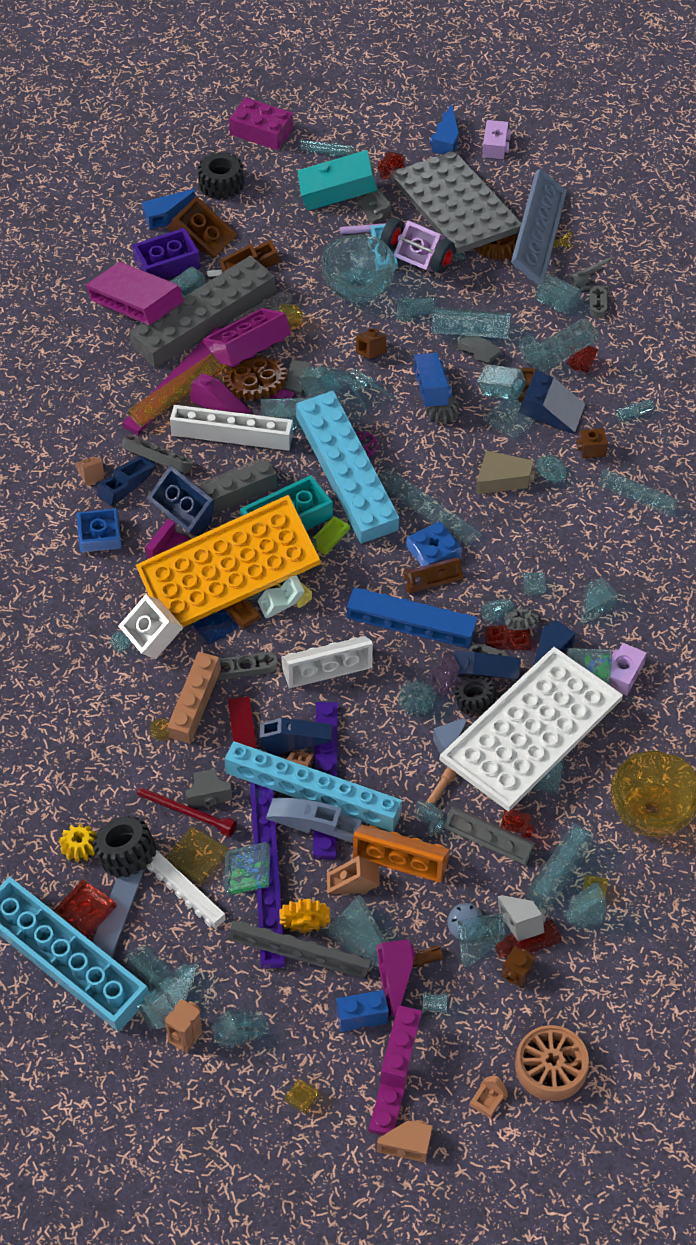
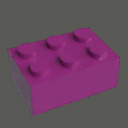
[229,97,293,150]

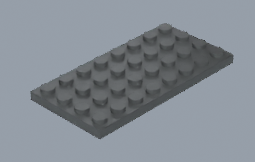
[390,151,521,254]

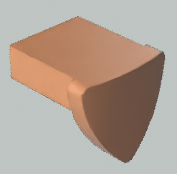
[470,1076,508,1119]

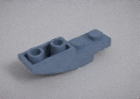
[266,798,362,843]

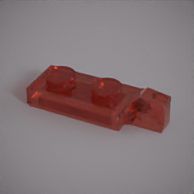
[495,919,562,958]

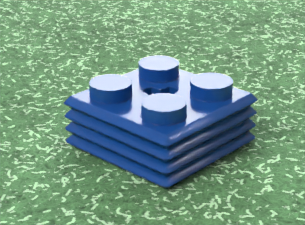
[76,508,122,552]
[406,521,462,567]

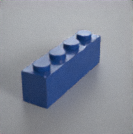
[414,353,452,407]

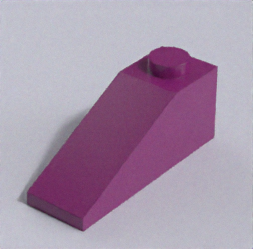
[190,373,251,414]
[376,939,415,1017]

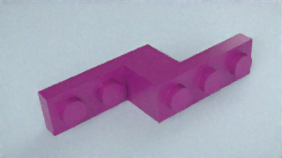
[369,1005,422,1136]

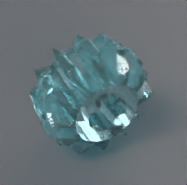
[398,678,436,717]

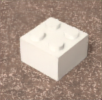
[119,594,184,659]

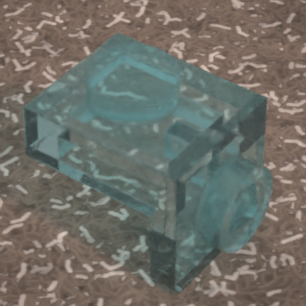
[414,800,445,839]

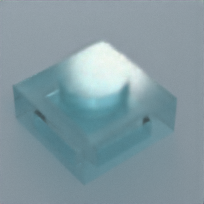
[523,572,546,595]

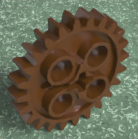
[224,355,288,402]

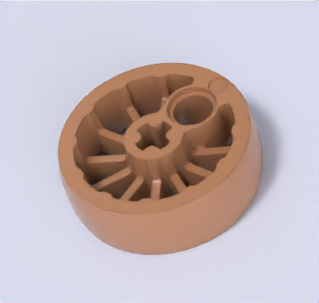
[515,1025,589,1101]

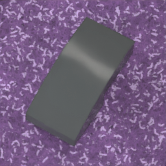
[457,334,502,363]

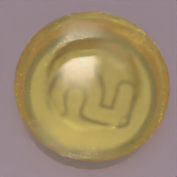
[149,719,170,741]

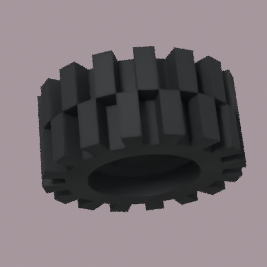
[454,675,496,716]

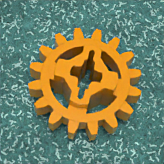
[279,899,330,933]

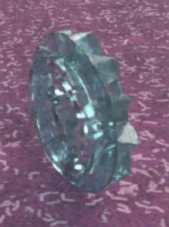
[536,455,567,484]

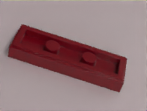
[228,696,257,749]

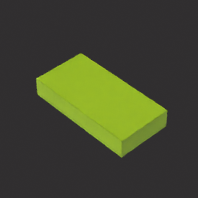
[311,516,350,555]

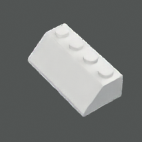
[282,636,373,689]

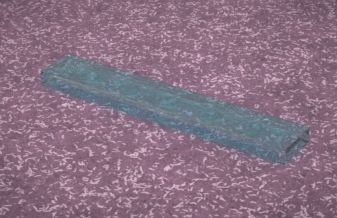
[378,467,481,548]

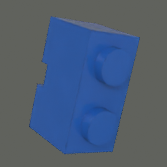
[336,990,389,1032]

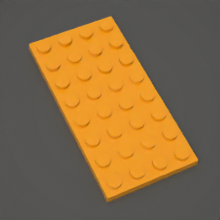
[136,495,322,627]

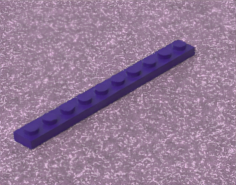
[250,782,285,969]

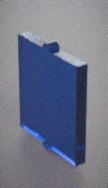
[191,609,238,645]

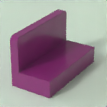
[145,519,189,559]

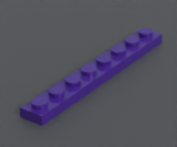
[313,702,338,859]

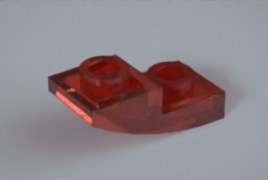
[485,625,531,650]

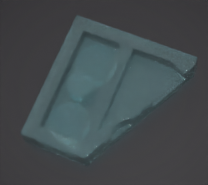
[458,913,505,967]

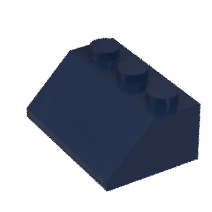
[147,465,215,536]

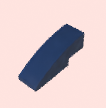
[97,456,156,506]

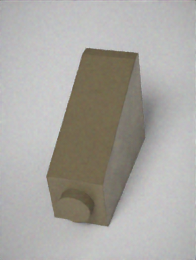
[476,451,536,494]

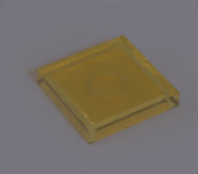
[166,826,229,885]

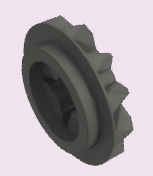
[504,607,539,630]

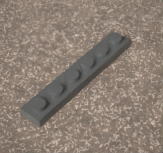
[227,921,371,979]

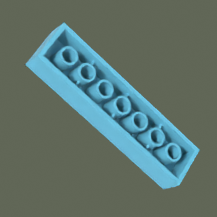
[296,391,399,544]
[0,876,151,1032]

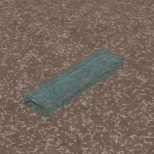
[599,469,678,517]

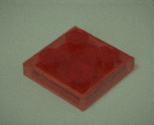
[53,880,117,938]

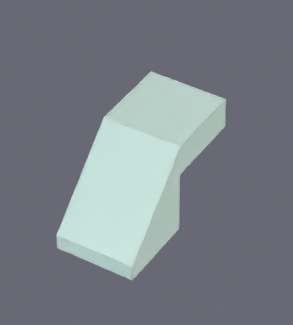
[258,575,305,618]

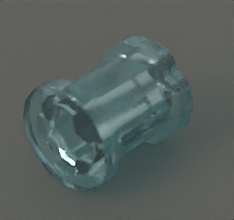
[422,991,448,1015]

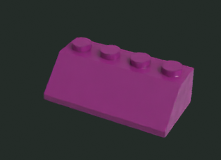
[203,308,291,367]

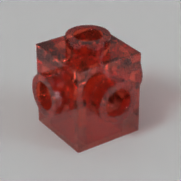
[566,340,598,373]

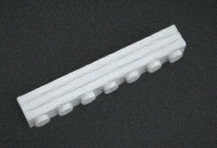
[146,850,226,929]

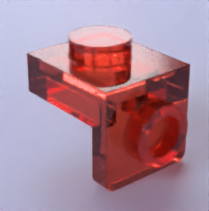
[378,151,404,179]
[501,809,534,839]

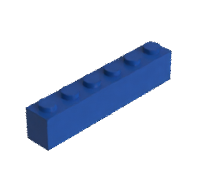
[347,587,477,649]

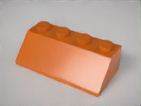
[353,824,450,883]

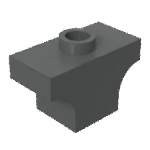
[185,769,232,808]

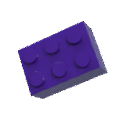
[132,228,200,280]

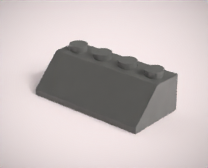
[196,459,277,515]

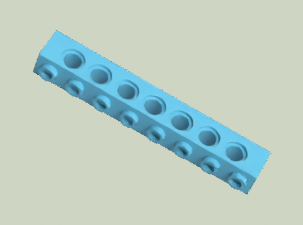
[224,741,402,832]

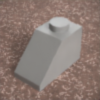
[498,895,546,941]

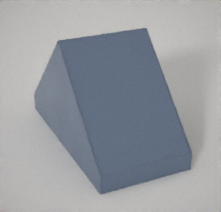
[433,719,467,754]

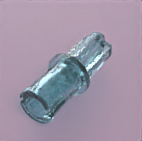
[615,399,655,422]

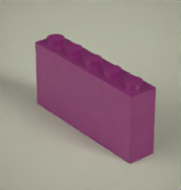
[86,262,184,326]

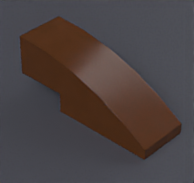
[219,240,282,272]

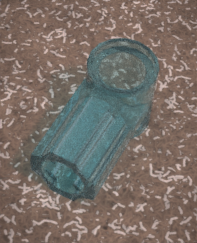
[396,297,435,322]

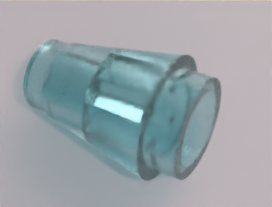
[480,599,514,622]

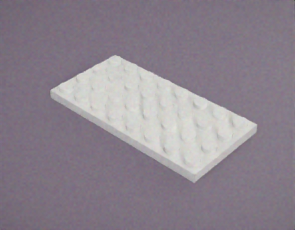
[439,647,623,812]

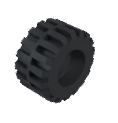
[198,152,244,200]
[93,816,157,878]

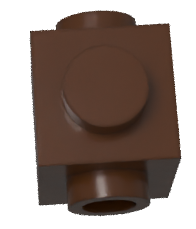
[356,328,387,359]
[576,428,608,459]
[502,947,535,988]

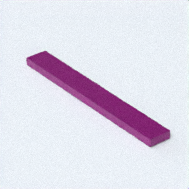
[122,327,221,436]

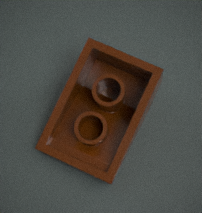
[168,196,238,258]

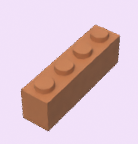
[167,651,221,744]

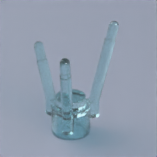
[348,368,395,410]

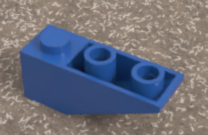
[430,105,459,155]
[142,189,196,230]

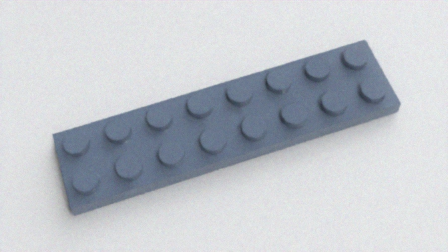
[511,168,567,285]

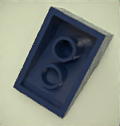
[518,370,585,434]

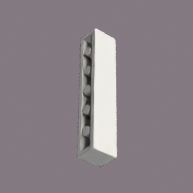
[170,405,293,451]

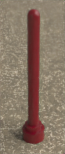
[137,788,237,837]

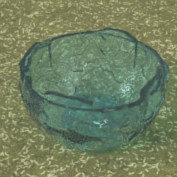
[321,235,396,303]

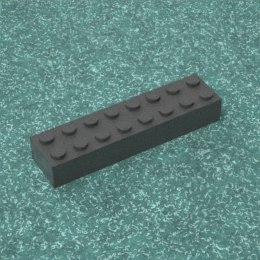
[129,256,276,368]

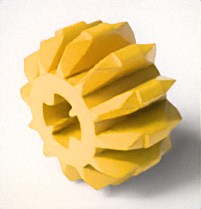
[59,823,96,863]

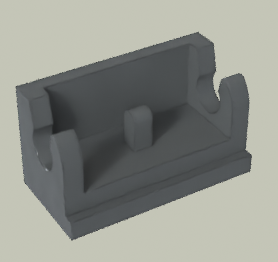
[356,187,391,224]

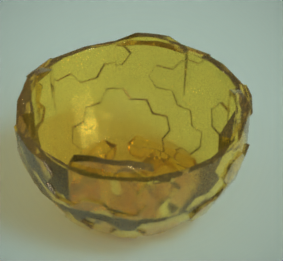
[611,751,696,837]

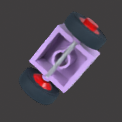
[380,217,455,274]

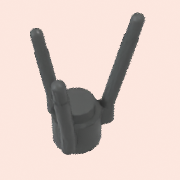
[570,257,614,292]

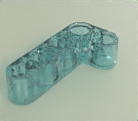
[519,319,599,372]

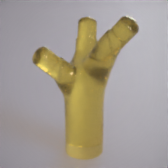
[552,231,573,249]

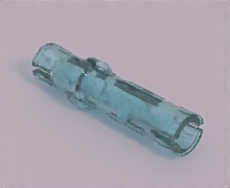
[300,139,355,157]

